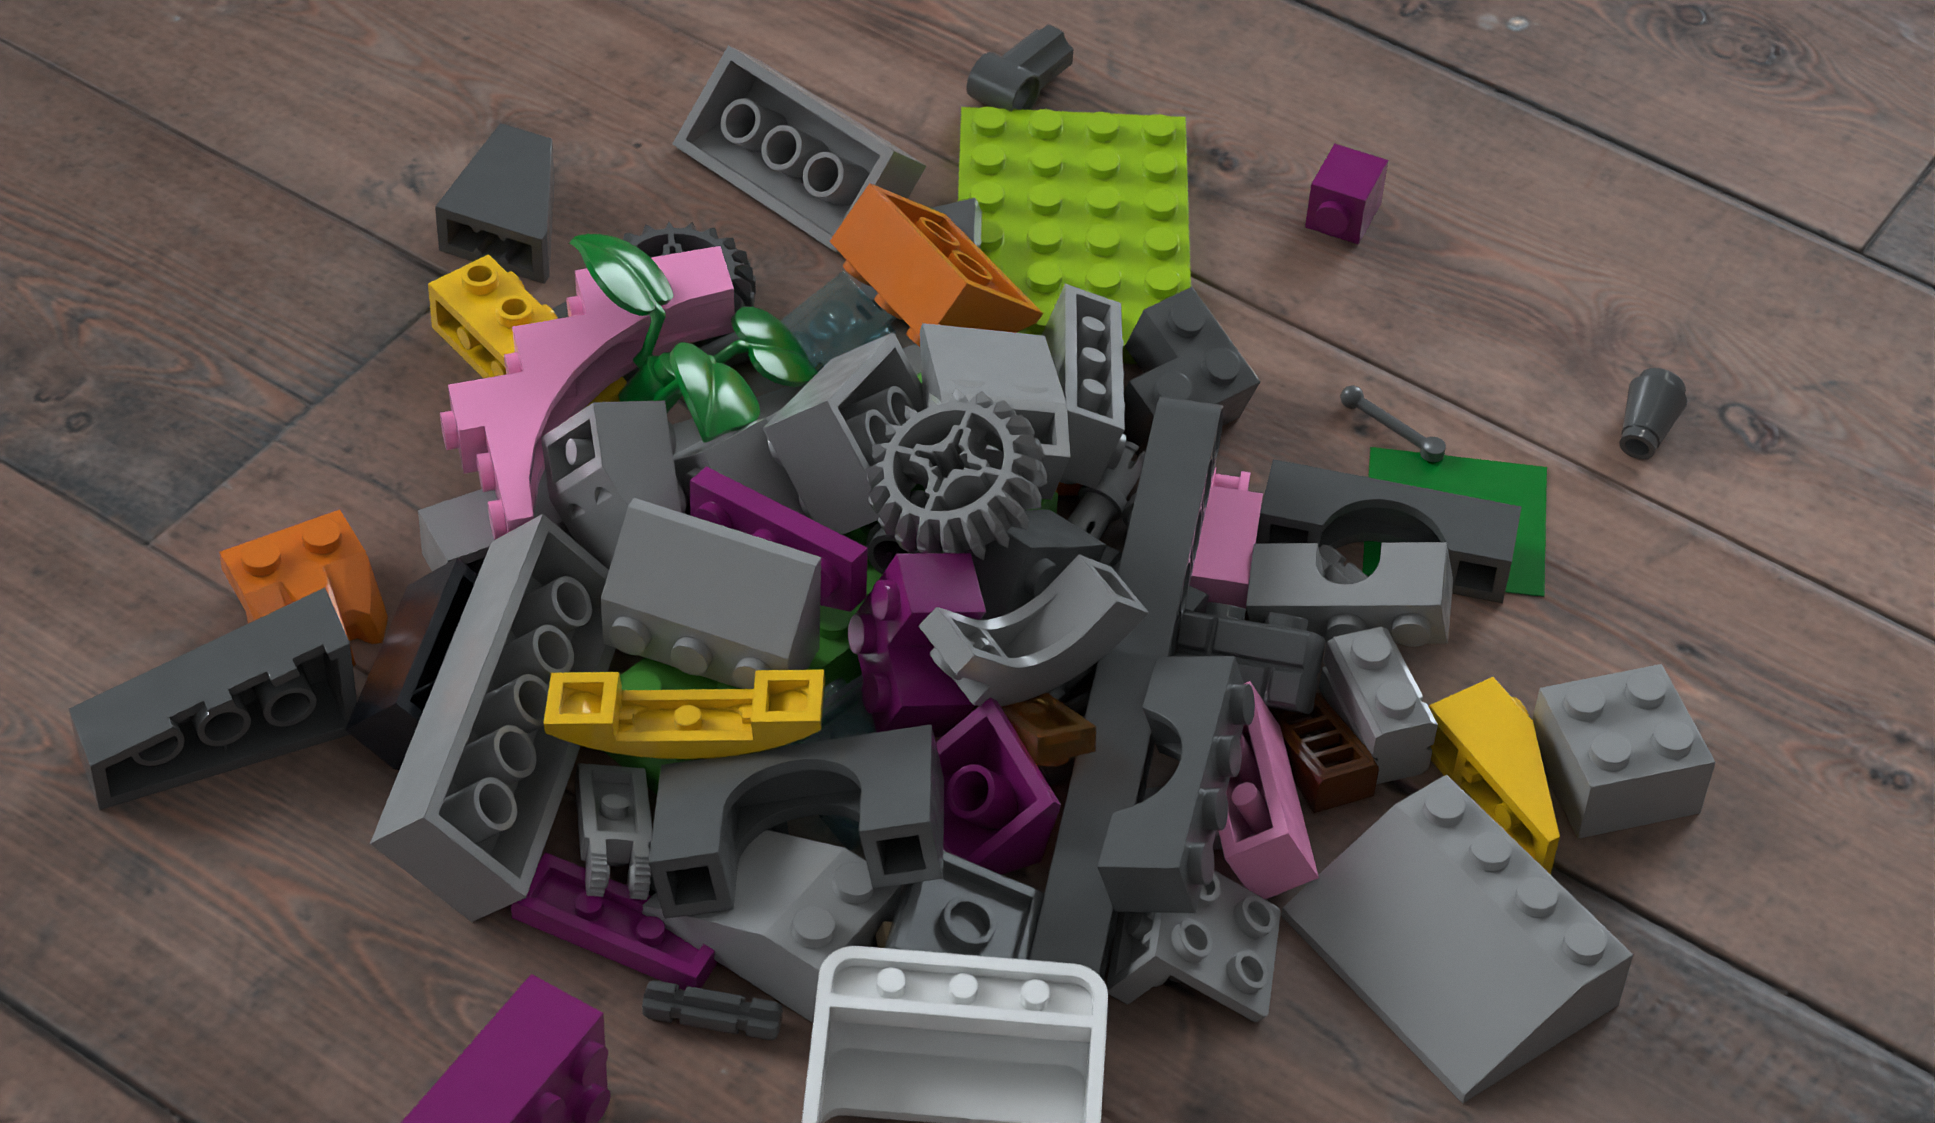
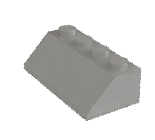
[672,45,927,255]

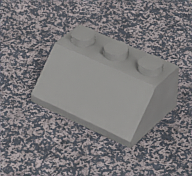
[601,498,821,689]

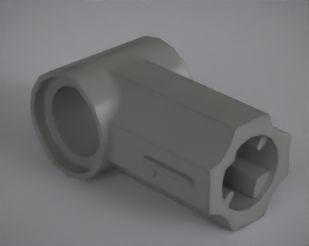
[966,24,1074,112]

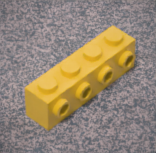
[428,254,627,407]

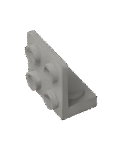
[1106,870,1281,1022]

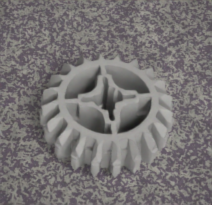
[866,388,1047,561]

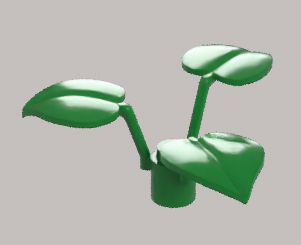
[568,234,818,443]

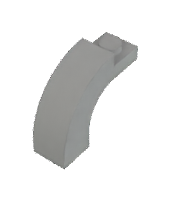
[919,555,1149,706]

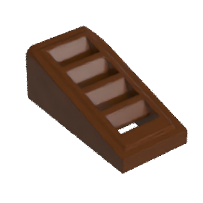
[1269,693,1379,813]

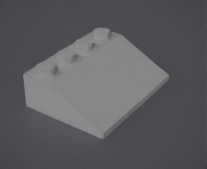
[1281,774,1633,1104]

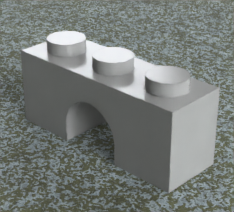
[1246,542,1453,647]

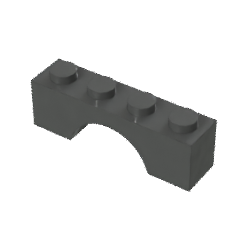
[1256,459,1522,603]
[1097,656,1255,913]

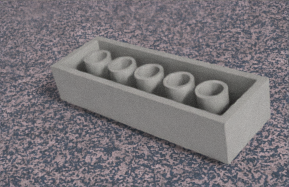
[370,514,616,922]

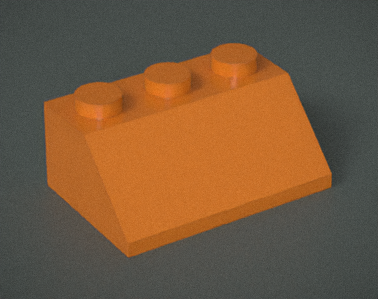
[829,183,1043,347]

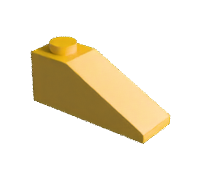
[1429,677,1560,874]

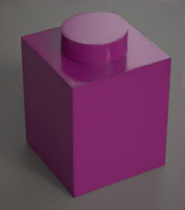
[1305,143,1389,244]

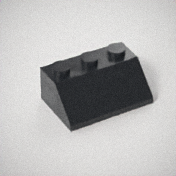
[345,558,478,770]

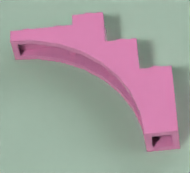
[440,246,735,540]

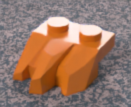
[219,509,388,667]

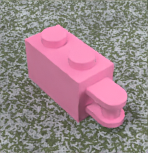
[1190,467,1263,609]

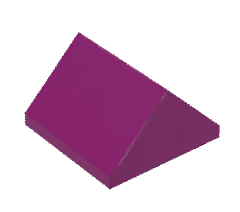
[936,697,1061,875]

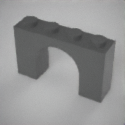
[649,724,944,919]

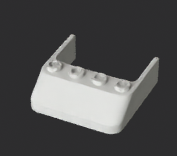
[802,946,1108,1123]

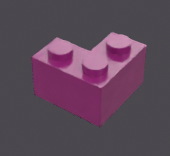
[848,553,986,737]

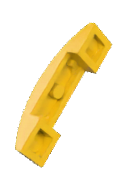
[543,670,825,759]

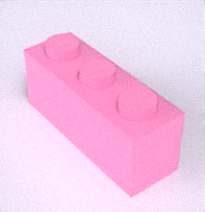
[1218,681,1319,899]

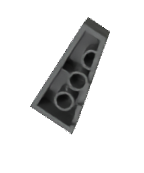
[69,588,357,810]

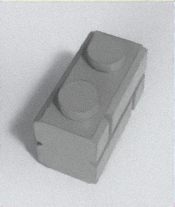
[1319,627,1438,784]

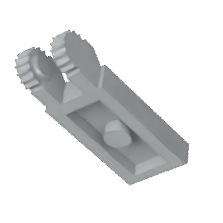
[574,763,653,900]

